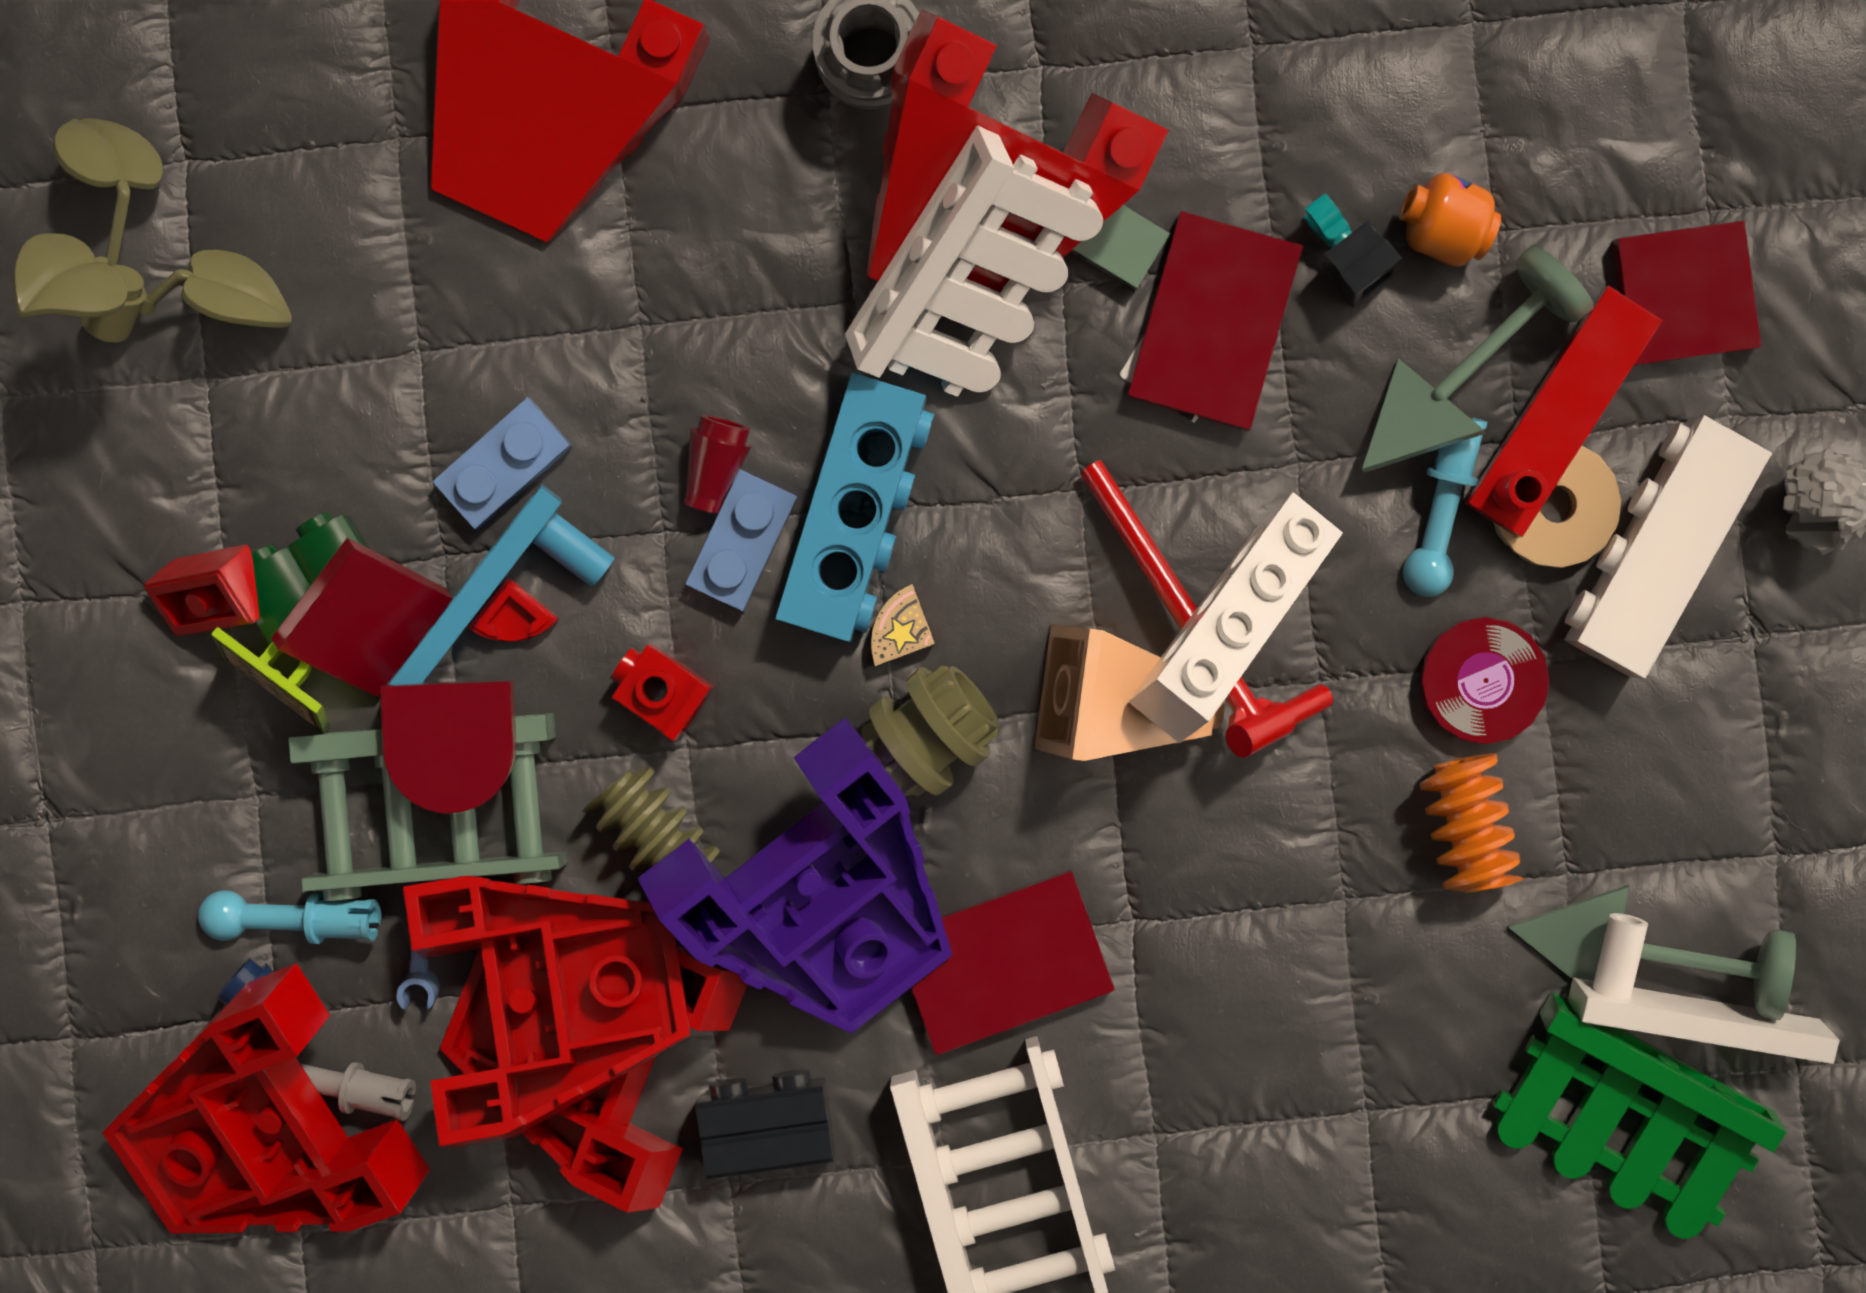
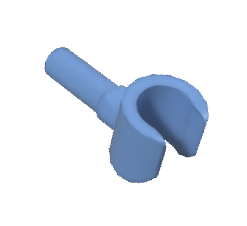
[396,941,440,1010]

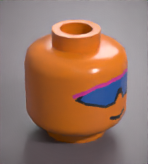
[1399,172,1501,267]

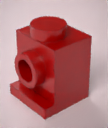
[610,644,715,741]

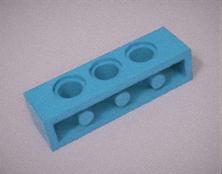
[775,372,934,642]

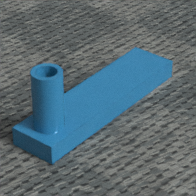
[387,484,615,685]

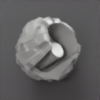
[1783,449,1866,555]

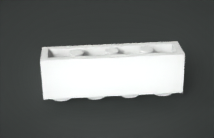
[1564,415,1772,679]

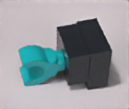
[1303,193,1402,308]

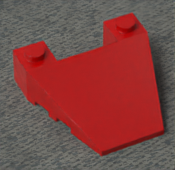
[431,0,710,243]
[867,9,1169,293]
[403,876,691,1148]
[440,945,748,1213]
[102,963,430,1234]

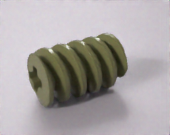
[582,766,720,872]

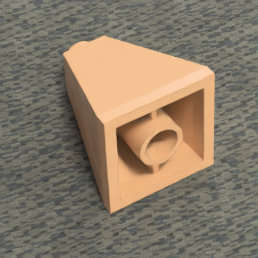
[1034,624,1225,761]

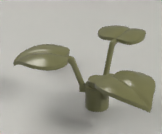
[13,118,292,342]

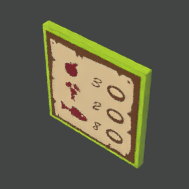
[211,627,331,733]

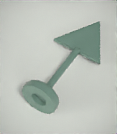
[1362,245,1594,473]
[1509,884,1796,1020]

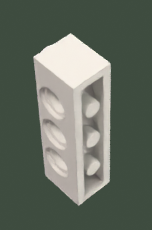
[1129,492,1343,743]

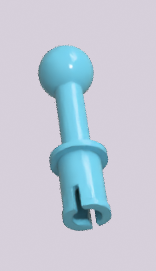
[1403,418,1488,597]
[198,890,381,944]

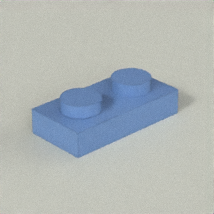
[432,397,573,530]
[686,469,799,611]

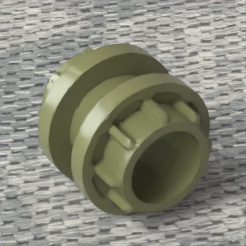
[862,665,999,796]

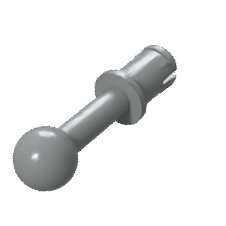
[301,1062,416,1121]

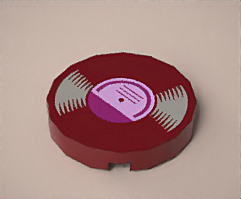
[1419,617,1550,744]

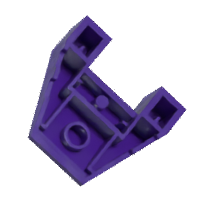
[638,717,952,1034]

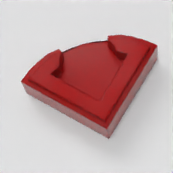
[468,578,560,642]

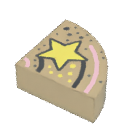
[871,584,935,666]

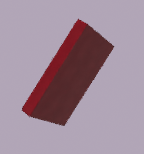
[1127,211,1303,431]
[911,869,1115,1055]

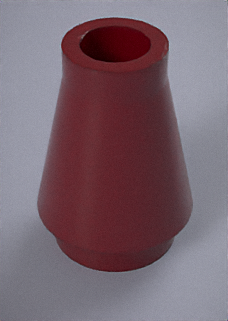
[684,415,752,513]

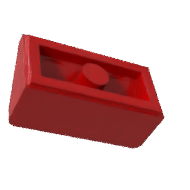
[143,544,260,637]

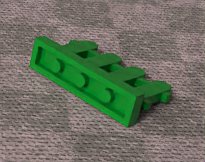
[1493,992,1787,1239]

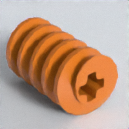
[1419,753,1525,893]

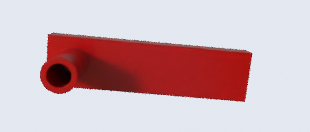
[1464,286,1663,538]

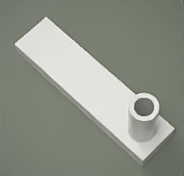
[1568,913,1840,1064]

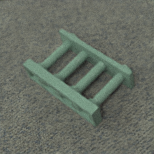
[289,713,567,901]

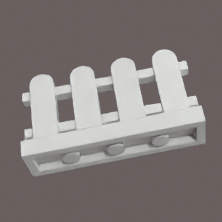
[845,126,1103,397]

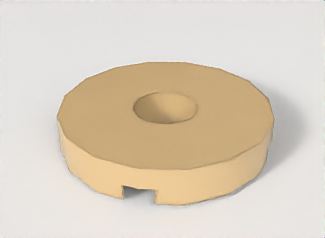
[1494,446,1622,568]

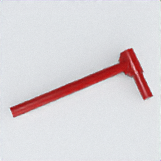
[1080,460,1333,758]

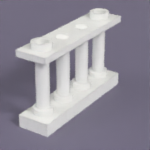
[890,1036,1115,1293]

